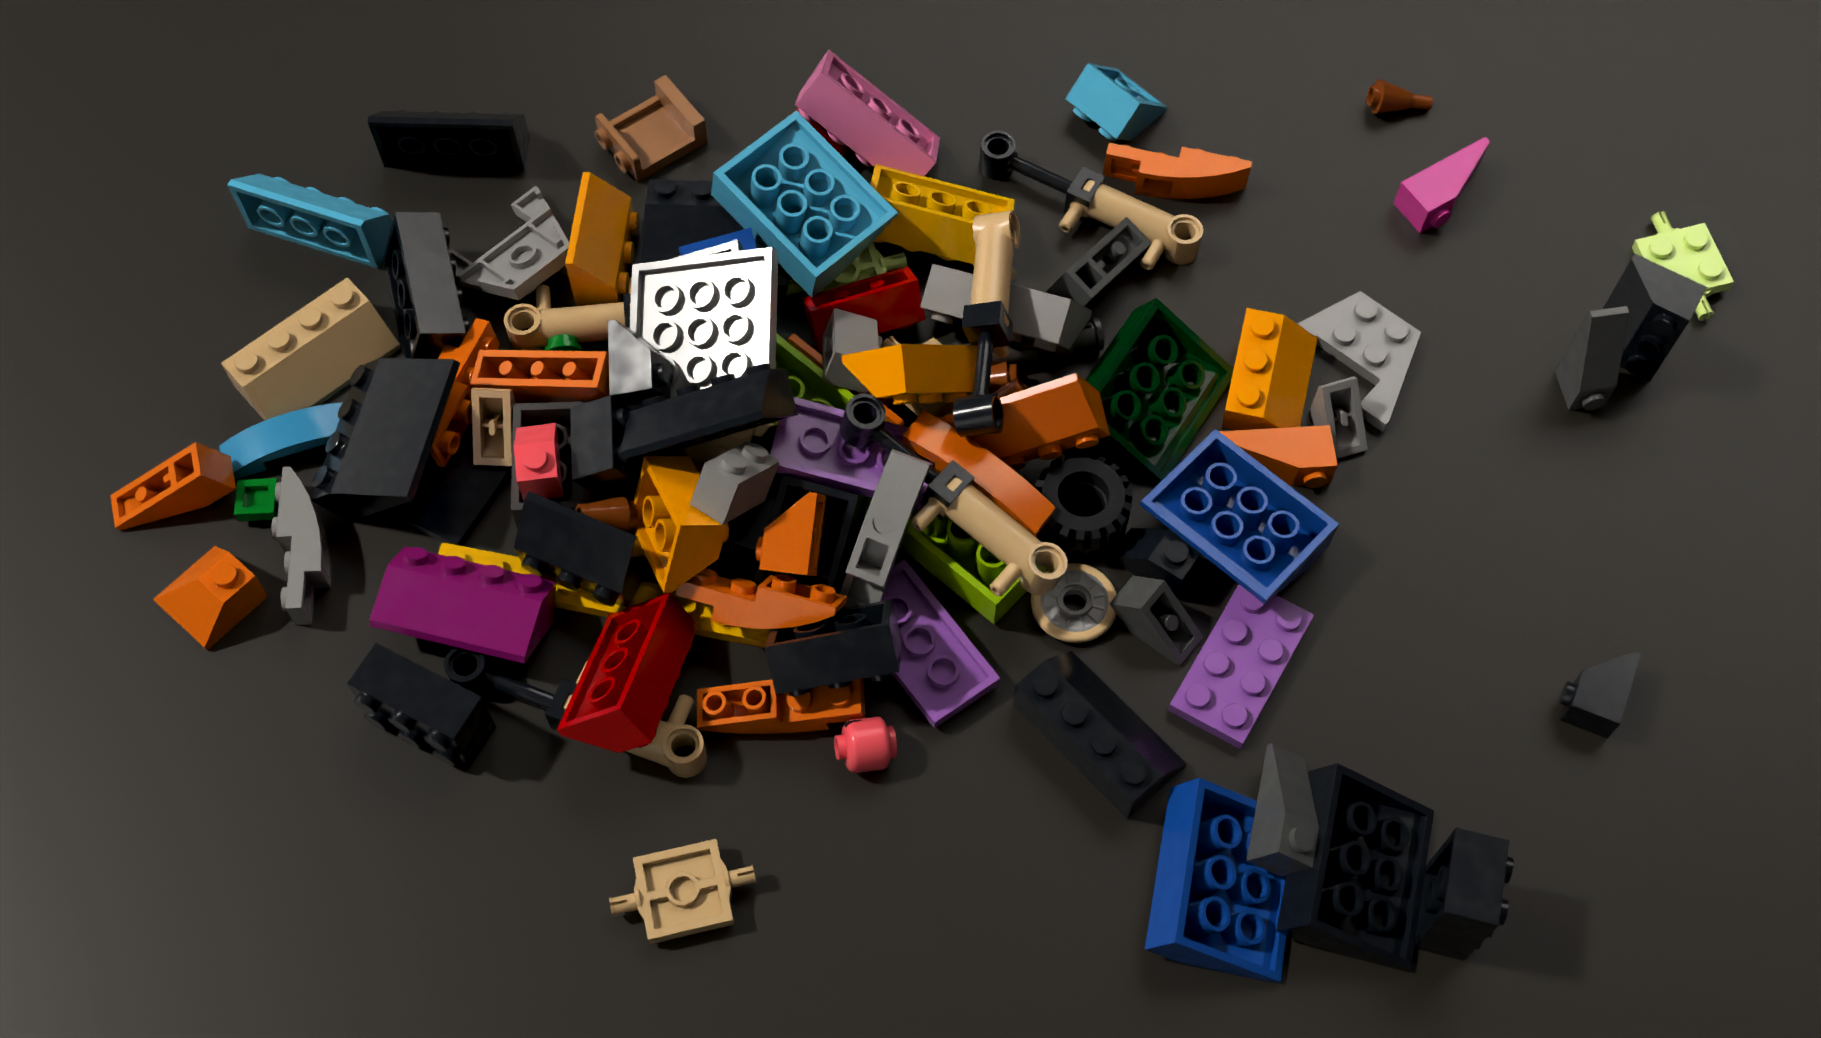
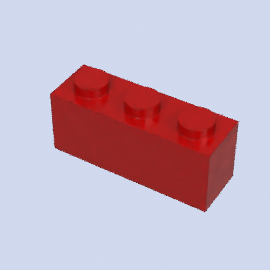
[802,266,926,351]

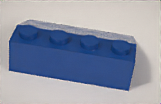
[1140,429,1339,604]
[1145,777,1286,983]

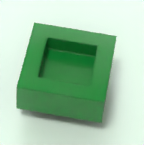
[234,478,279,522]

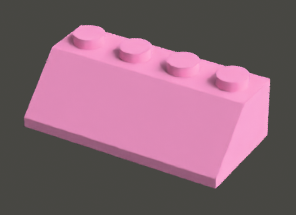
[795,50,940,176]

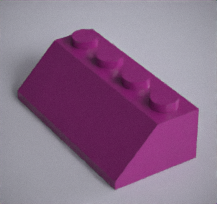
[369,546,556,663]

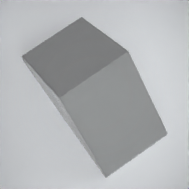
[1309,376,1368,459]

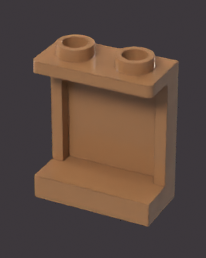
[594,75,708,183]

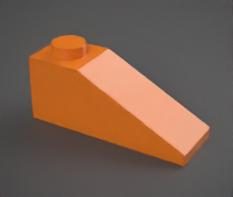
[1219,425,1338,488]
[110,442,236,530]

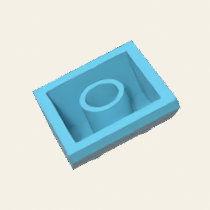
[1065,63,1168,142]

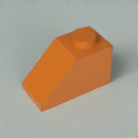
[756,492,826,576]

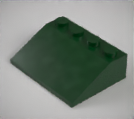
[1085,298,1234,483]

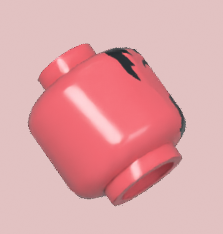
[834,717,897,773]

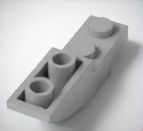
[840,449,931,608]
[271,467,331,625]

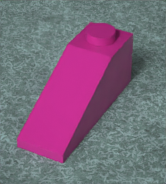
[1393,137,1490,233]

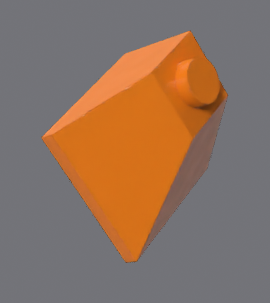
[153,546,268,650]

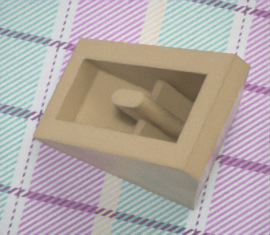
[471,388,516,466]

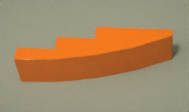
[902,410,1056,537]

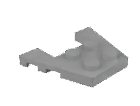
[448,186,569,300]
[1297,291,1421,432]

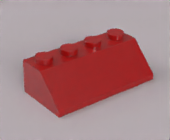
[556,593,699,753]

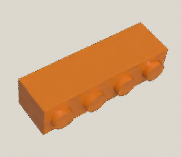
[469,350,610,403]

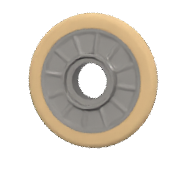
[1031,563,1117,643]

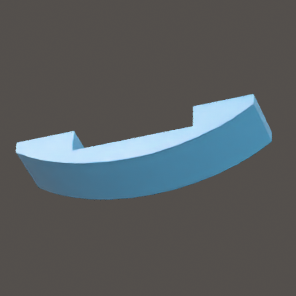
[219,402,343,479]

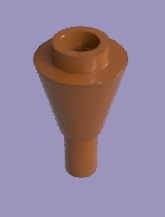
[1366,79,1433,114]

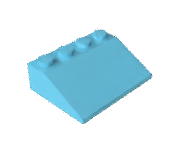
[711,110,898,298]

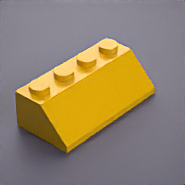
[870,164,1015,266]

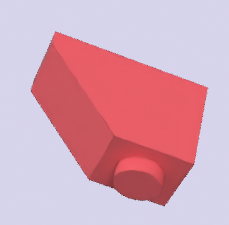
[514,423,564,501]

